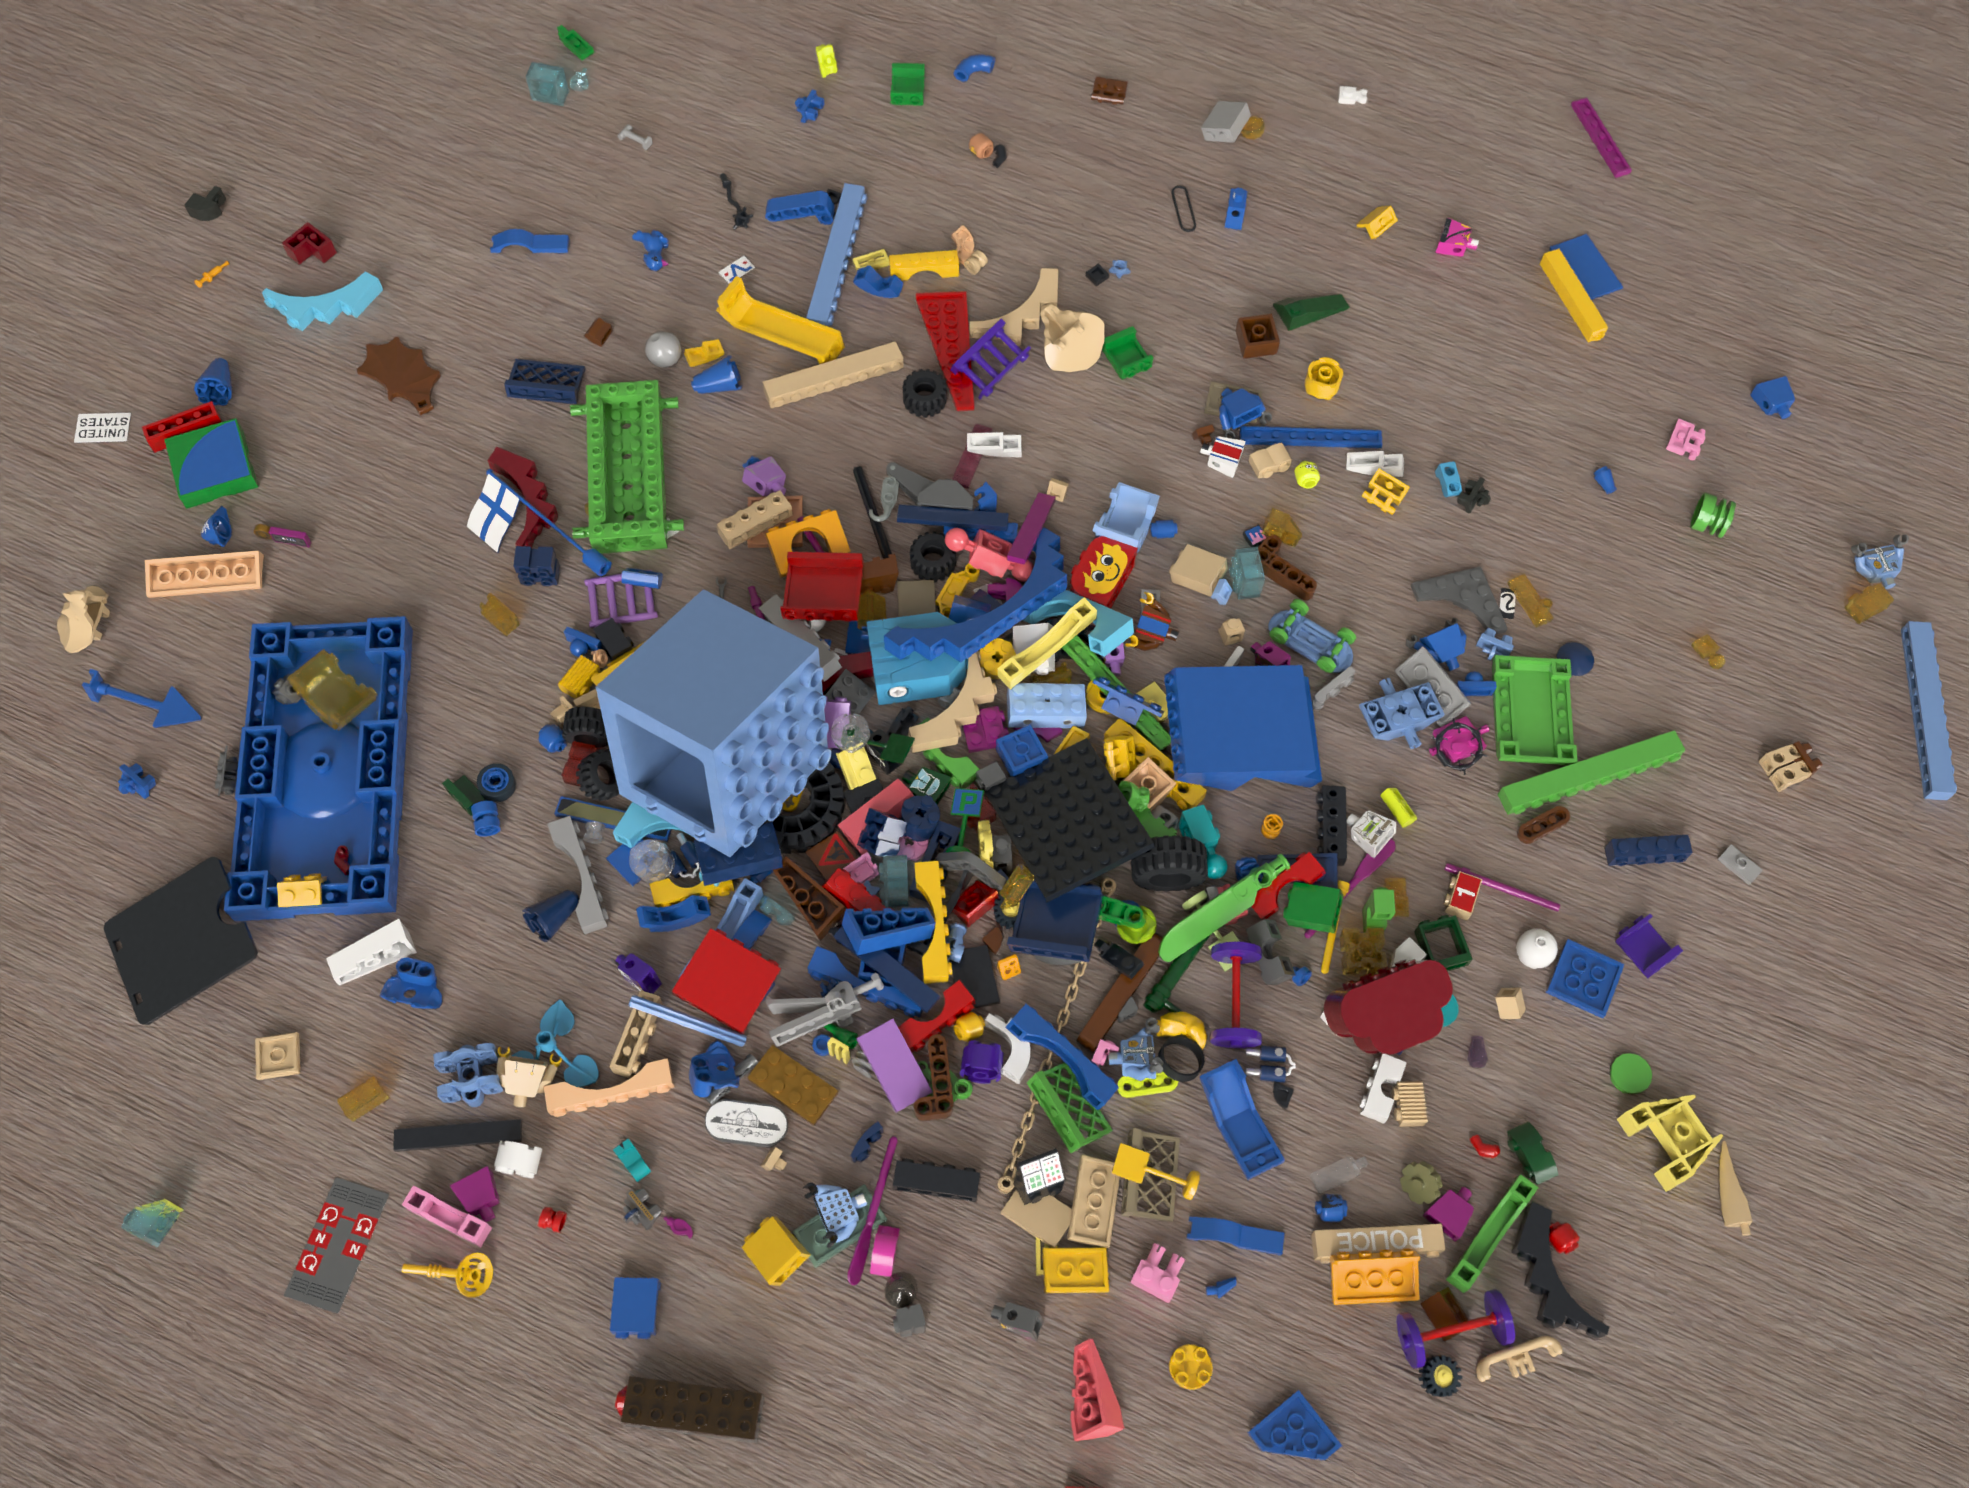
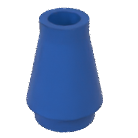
[1594,466,1617,494]

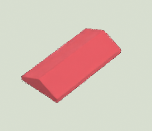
[837,779,914,856]

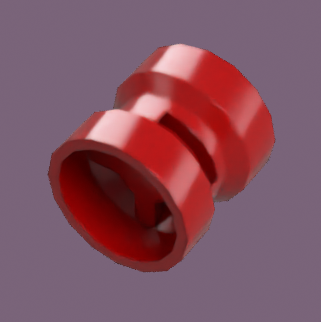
[538,1206,567,1233]

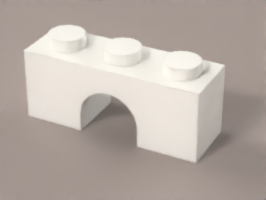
[1359,1054,1406,1124]

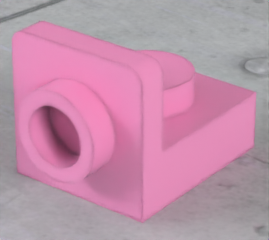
[1091,1040,1119,1067]

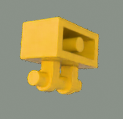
[1362,469,1410,515]
[1104,736,1137,780]

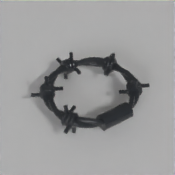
[1431,718,1487,775]

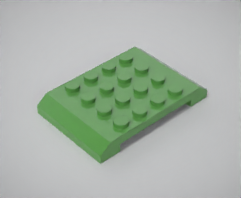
[1492,655,1578,765]

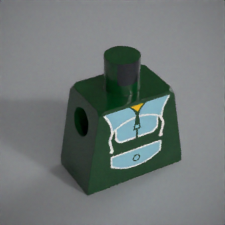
[902,767,951,805]

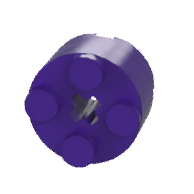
[960,1040,1004,1084]

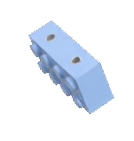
[1007,683,1087,728]

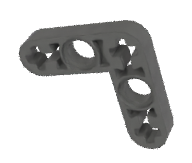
[935,851,1006,890]

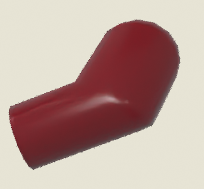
[334,845,350,875]

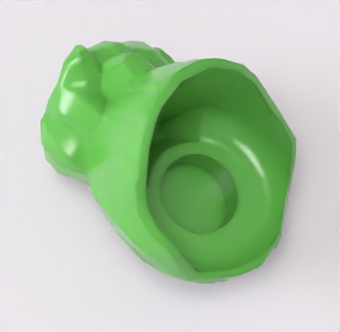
[1118,781,1150,812]

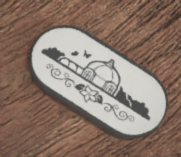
[705,1099,788,1148]

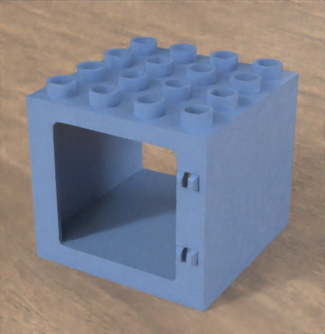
[596,589,831,857]

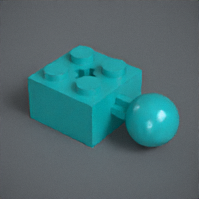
[1179,804,1228,879]

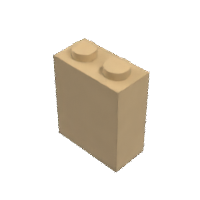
[1169,544,1228,597]

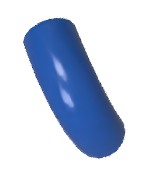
[954,54,995,82]

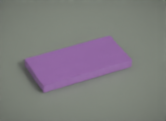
[857,1019,933,1112]

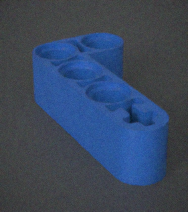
[765,191,835,225]

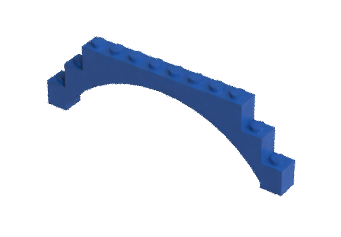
[884,527,1067,663]

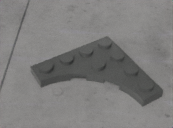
[1411,566,1508,635]

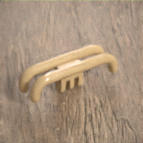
[1476,1336,1563,1382]

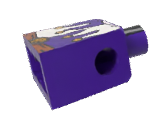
[615,953,662,994]

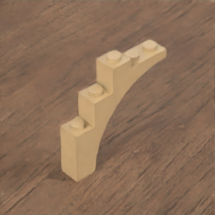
[969,268,1058,346]
[908,651,997,753]

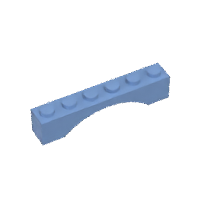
[678,878,764,978]

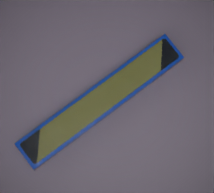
[554,796,672,842]

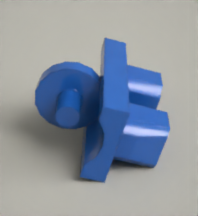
[795,89,824,123]
[118,763,156,799]

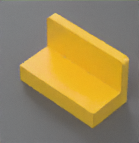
[1356,206,1398,239]

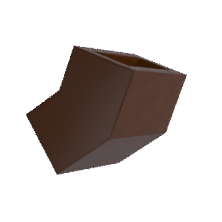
[584,317,613,347]

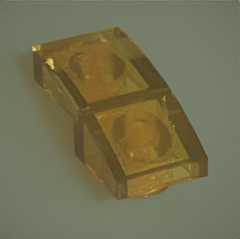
[1384,878,1409,917]

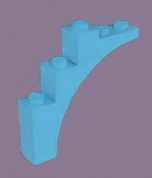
[262,271,383,331]

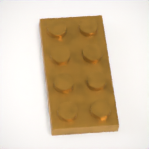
[747,1045,839,1126]

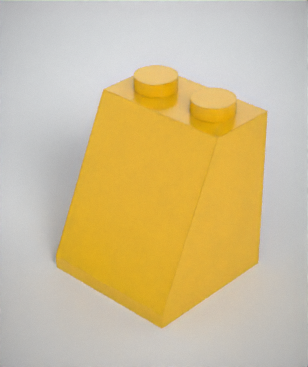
[741,1216,811,1286]

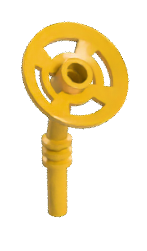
[402,1253,493,1298]

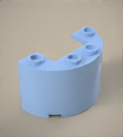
[1093,482,1160,553]

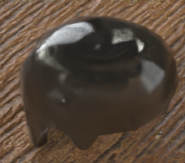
[884,1272,918,1308]

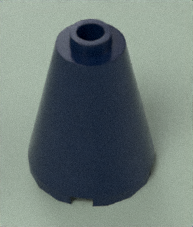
[522,890,580,942]

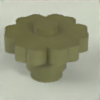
[1400,1161,1443,1204]

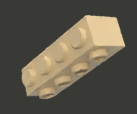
[717,490,793,550]
[610,990,664,1079]

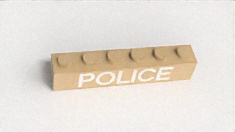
[1311,1224,1445,1264]

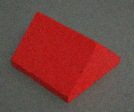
[953,881,998,928]

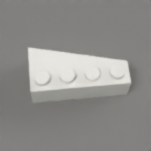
[326,919,417,986]

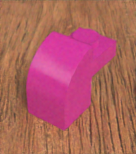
[870,1225,900,1277]

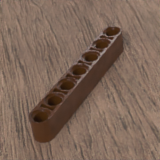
[1076,933,1163,1053]

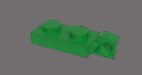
[557,25,594,61]

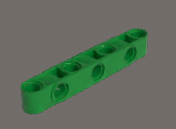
[1013,875,1146,929]

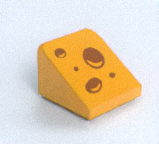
[997,954,1021,980]

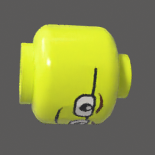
[1294,461,1320,489]

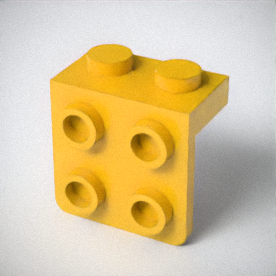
[277,873,327,907]

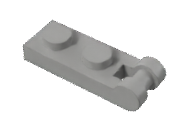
[1312,666,1356,710]

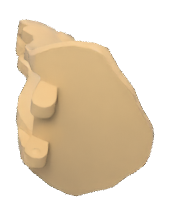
[1040,304,1105,372]
[57,586,110,653]

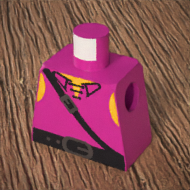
[1436,218,1479,257]

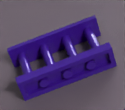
[951,319,1031,400]

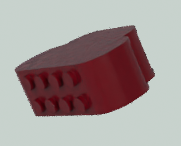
[1324,959,1453,1054]

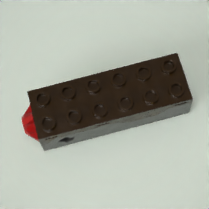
[615,1376,765,1443]

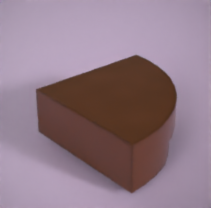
[982,927,1002,955]

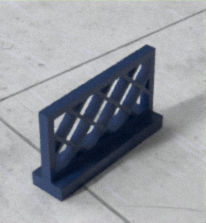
[504,359,585,404]

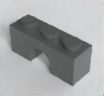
[1246,919,1296,985]

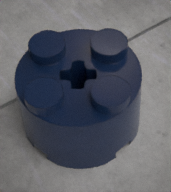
[899,795,940,842]

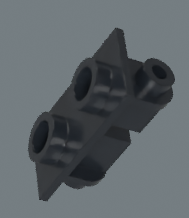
[886,707,919,737]

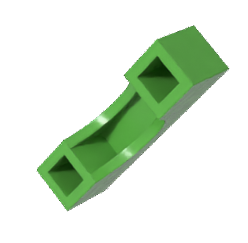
[919,717,979,789]

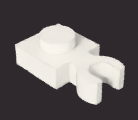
[1338,86,1367,104]

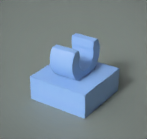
[1211,579,1233,605]

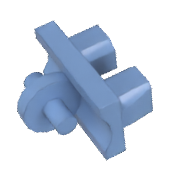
[1476,628,1514,661]

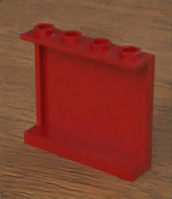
[780,552,864,622]
[672,928,781,1034]

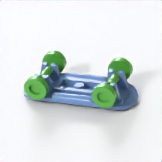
[1268,599,1356,673]

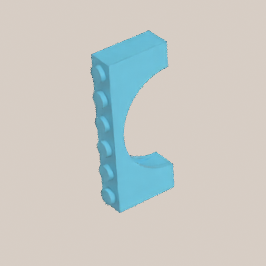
[1024,589,1134,657]
[613,802,720,887]

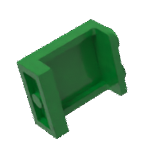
[890,63,925,106]
[1102,326,1153,380]

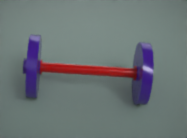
[1210,942,1262,1049]
[1396,1289,1515,1369]

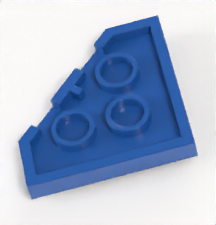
[1248,1390,1342,1461]

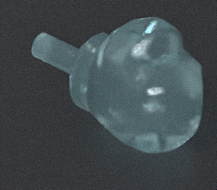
[570,68,589,91]

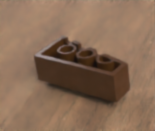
[861,554,899,595]
[772,856,846,941]

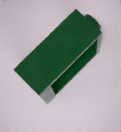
[1414,915,1473,971]

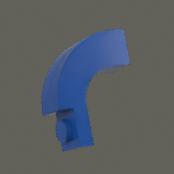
[636,895,711,932]

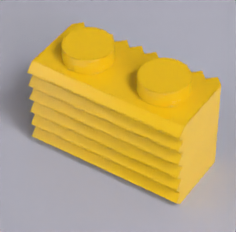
[558,655,601,699]

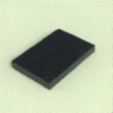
[948,945,1000,1009]

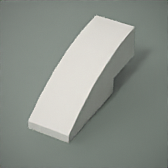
[967,432,1022,457]
[1346,451,1404,477]

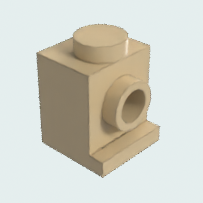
[1218,618,1245,646]

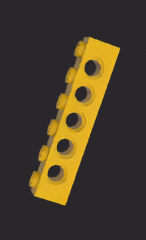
[1104,718,1207,810]

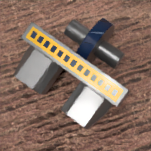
[623,1188,661,1231]

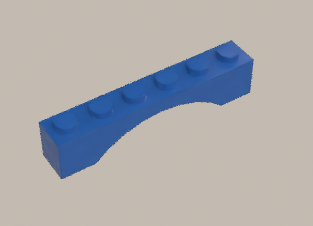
[807,946,923,1018]
[1005,1004,1119,1111]

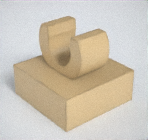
[1047,478,1069,502]
[760,1147,787,1171]

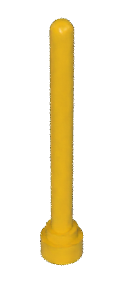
[1321,880,1350,974]

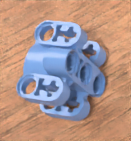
[433,1043,503,1107]

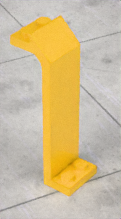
[716,276,845,364]

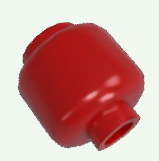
[1549,1221,1580,1255]

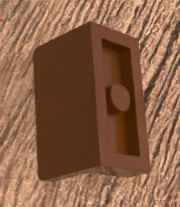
[1421,1287,1469,1342]

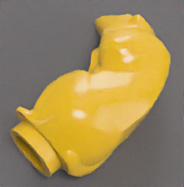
[1156,1012,1208,1051]

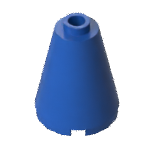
[691,355,742,394]

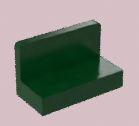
[442,775,488,816]

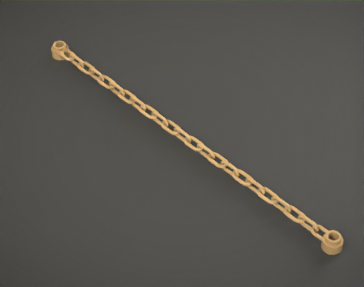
[998,878,1116,1194]

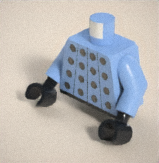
[803,1182,867,1248]

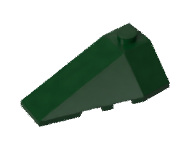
[1273,294,1350,331]

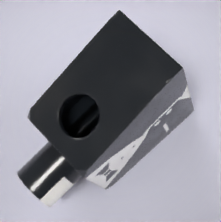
[863,729,902,775]

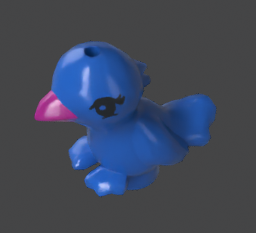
[632,230,669,271]

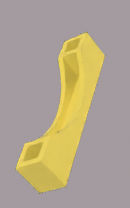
[998,597,1097,690]

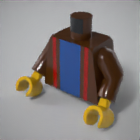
[1125,592,1179,651]

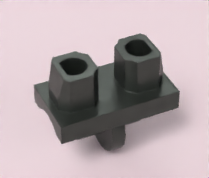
[1458,477,1491,514]

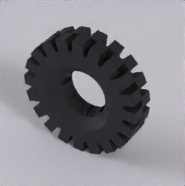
[763,762,845,854]

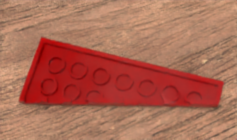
[916,291,974,411]

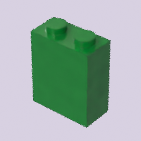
[1283,882,1344,933]

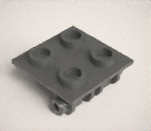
[825,669,875,720]
[215,745,239,796]

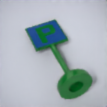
[945,788,984,853]

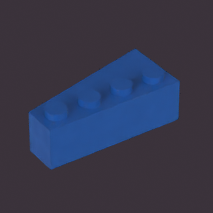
[842,908,936,955]

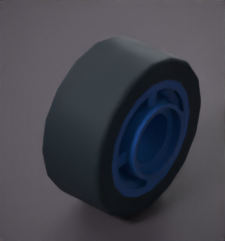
[477,763,516,802]

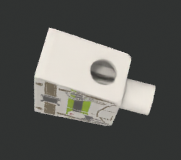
[1346,811,1396,858]

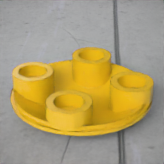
[1169,1344,1212,1390]

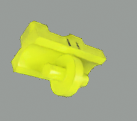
[816,44,838,78]

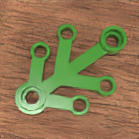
[917,1061,972,1113]

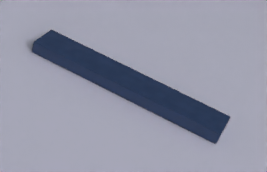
[897,504,1009,531]
[834,926,940,1013]

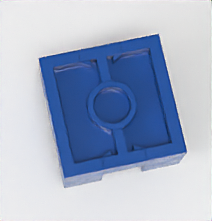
[996,725,1048,777]

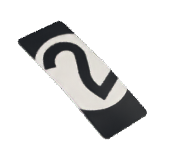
[1500,588,1516,620]

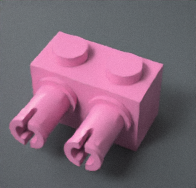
[1130,1243,1185,1303]

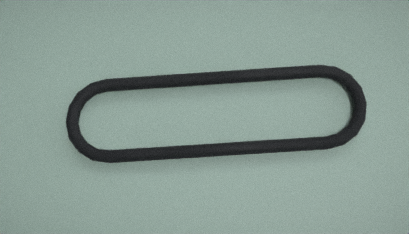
[1171,185,1196,232]

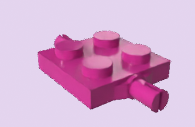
[1429,716,1489,764]

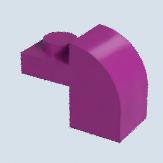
[987,578,1022,602]

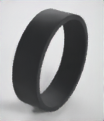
[1158,1036,1205,1082]

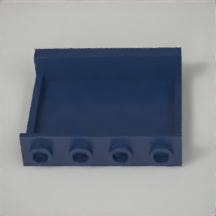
[1007,877,1103,962]

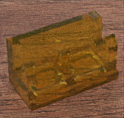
[479,593,520,636]
[1029,662,1072,684]

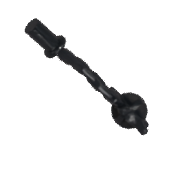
[720,173,753,230]

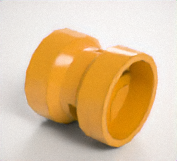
[1261,814,1283,839]

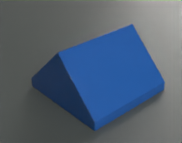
[949,595,991,624]

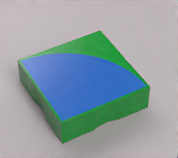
[164,418,259,509]

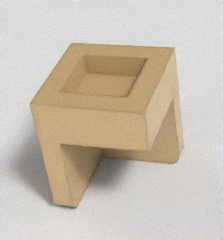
[550,696,574,729]
[1495,988,1526,1019]

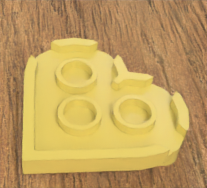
[978,820,993,868]

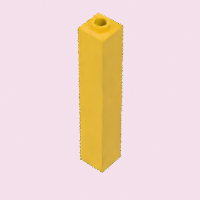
[1540,249,1608,342]

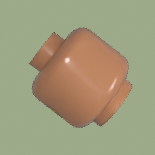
[969,133,993,159]

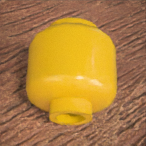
[953,1012,985,1042]

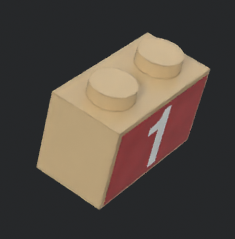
[1443,871,1482,921]

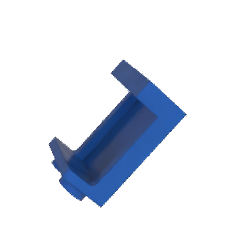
[610,1278,661,1339]

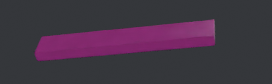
[1571,97,1632,178]
[1007,492,1056,565]

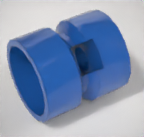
[471,801,501,837]

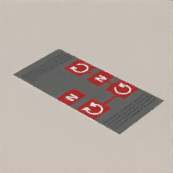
[284,1177,389,1314]

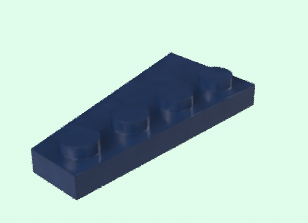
[1257,853,1338,889]

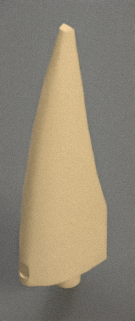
[1719,1141,1752,1236]

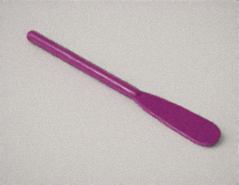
[1304,839,1396,939]
[847,1136,898,1286]

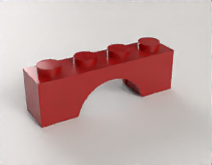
[1251,851,1326,920]
[898,980,976,1053]

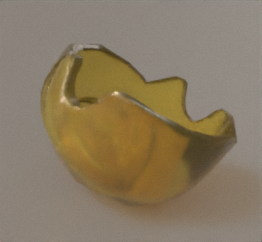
[1241,117,1265,140]

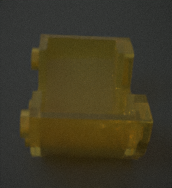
[287,649,378,731]

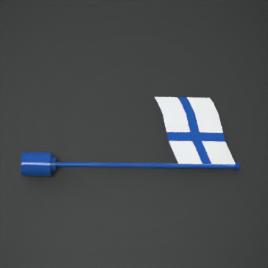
[467,469,612,576]

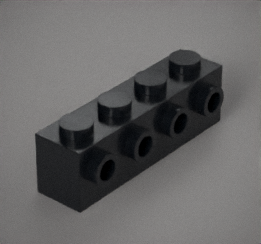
[1316,785,1347,866]

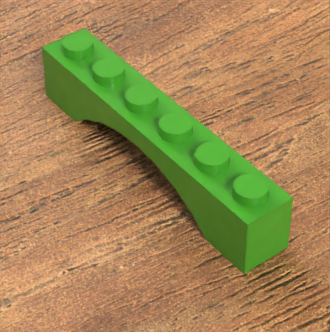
[1445,1174,1539,1293]

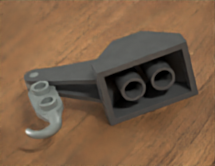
[869,462,973,522]

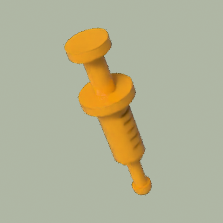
[194,261,229,288]

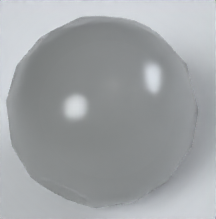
[645,331,682,368]

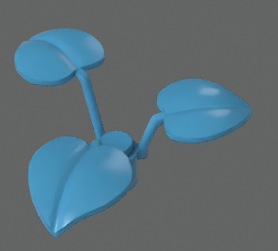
[512,1000,599,1088]

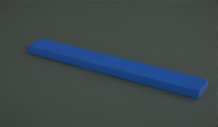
[1239,426,1382,449]

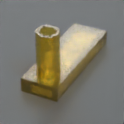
[1507,574,1554,628]

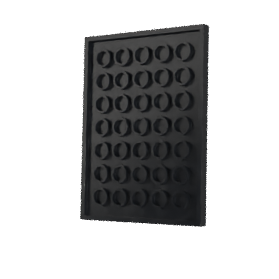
[984,738,1155,902]

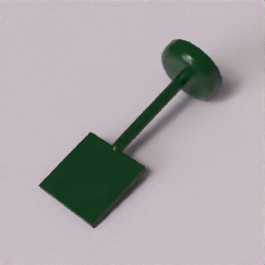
[841,725,915,764]

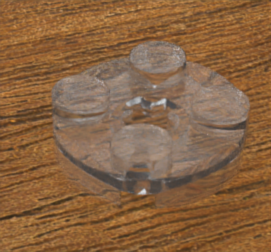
[831,713,871,753]

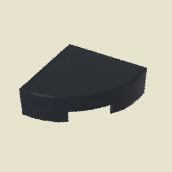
[826,189,842,205]
[1273,1082,1294,1110]

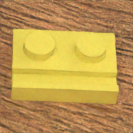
[836,743,876,790]

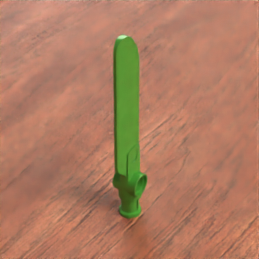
[1158,853,1290,962]

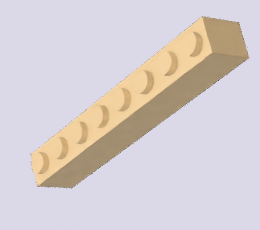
[763,341,903,408]

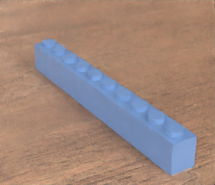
[806,183,867,327]
[1901,621,1957,800]

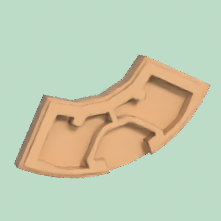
[951,225,974,265]

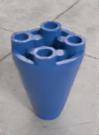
[194,358,232,406]

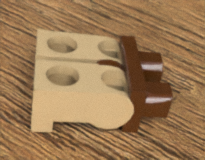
[1758,741,1823,792]

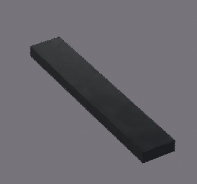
[393,1119,522,1152]

